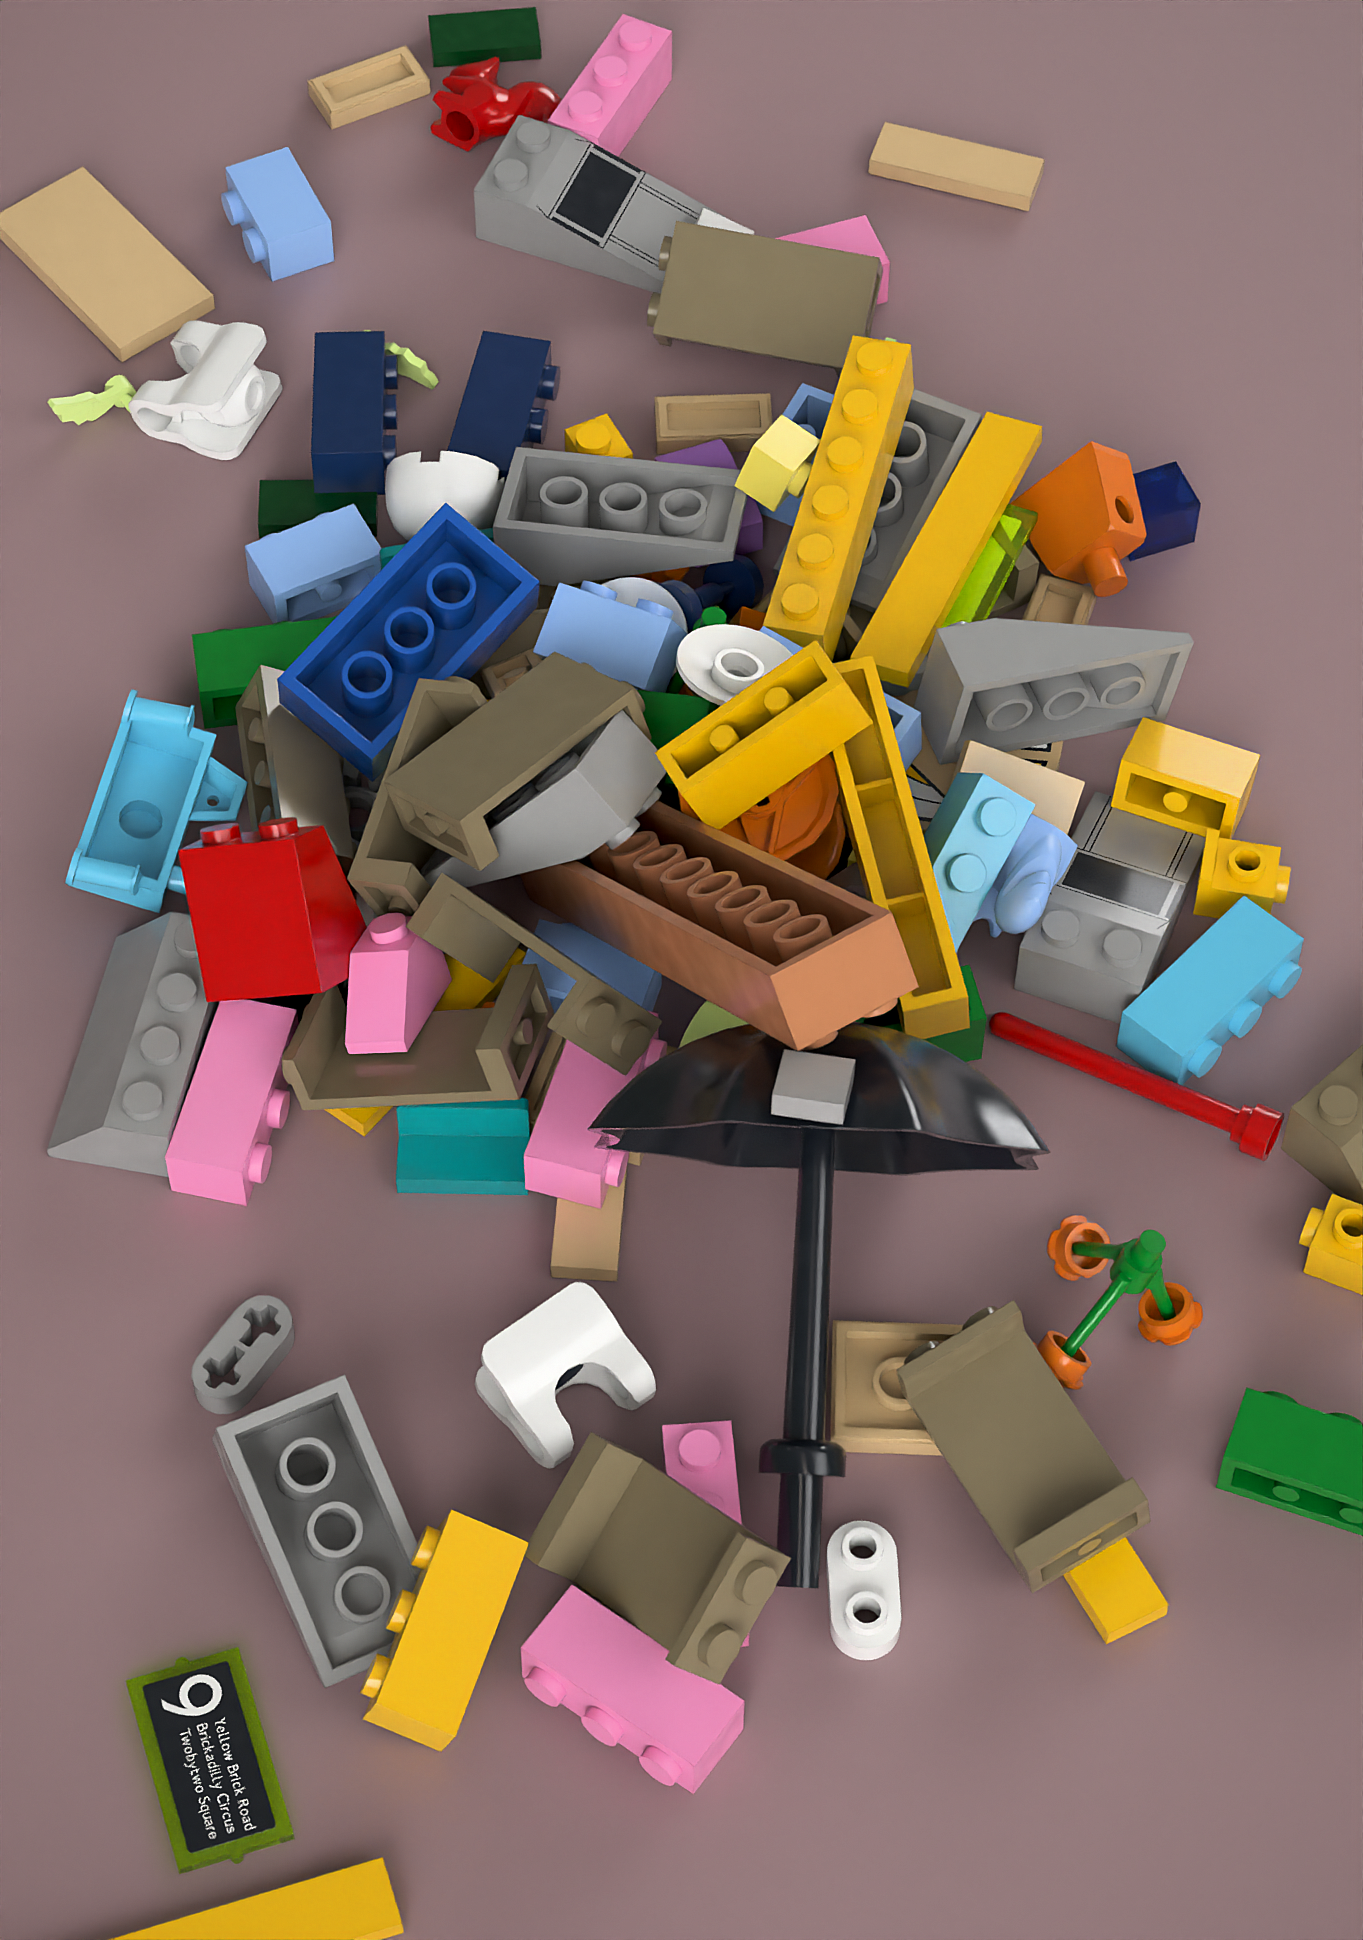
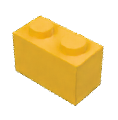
[1111,717,1261,839]

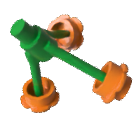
[1033,1215,1203,1390]

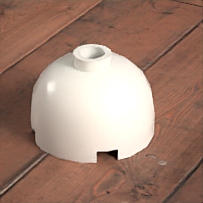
[385,451,505,541]

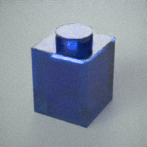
[1127,461,1201,561]

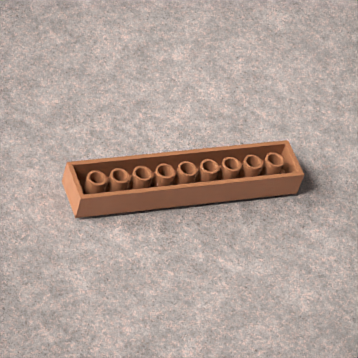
[520,801,919,1051]

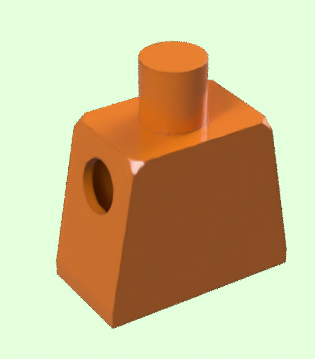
[1009,441,1147,597]

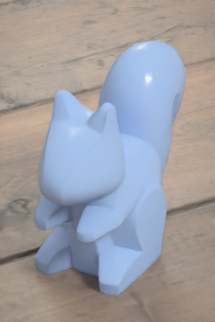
[973,814,1078,938]

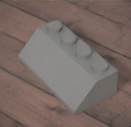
[47,912,220,1177]

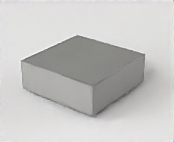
[771,1049,855,1124]

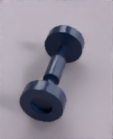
[658,554,764,634]

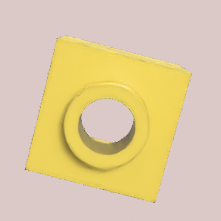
[734,414,820,512]

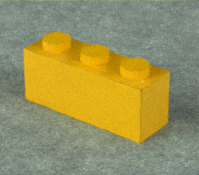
[654,640,873,830]
[360,1510,529,1752]

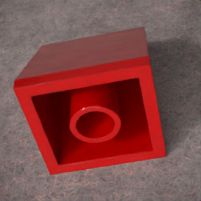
[178,817,367,1002]

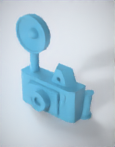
[65,689,248,913]

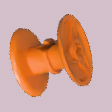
[678,754,846,880]

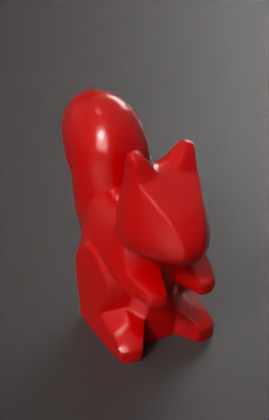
[431,57,562,151]

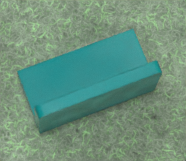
[396,1098,531,1195]

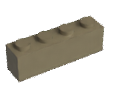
[235,665,357,878]

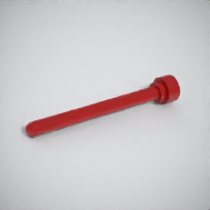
[989,1012,1284,1161]

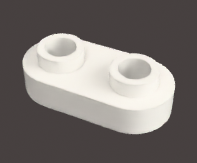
[826,1521,901,1660]

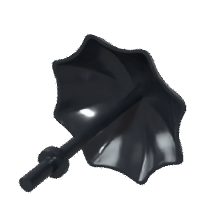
[587,1022,1050,1588]

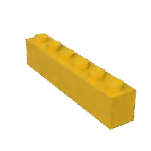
[763,335,914,662]
[829,654,970,1039]

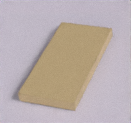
[0,166,215,362]

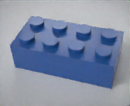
[277,503,540,782]

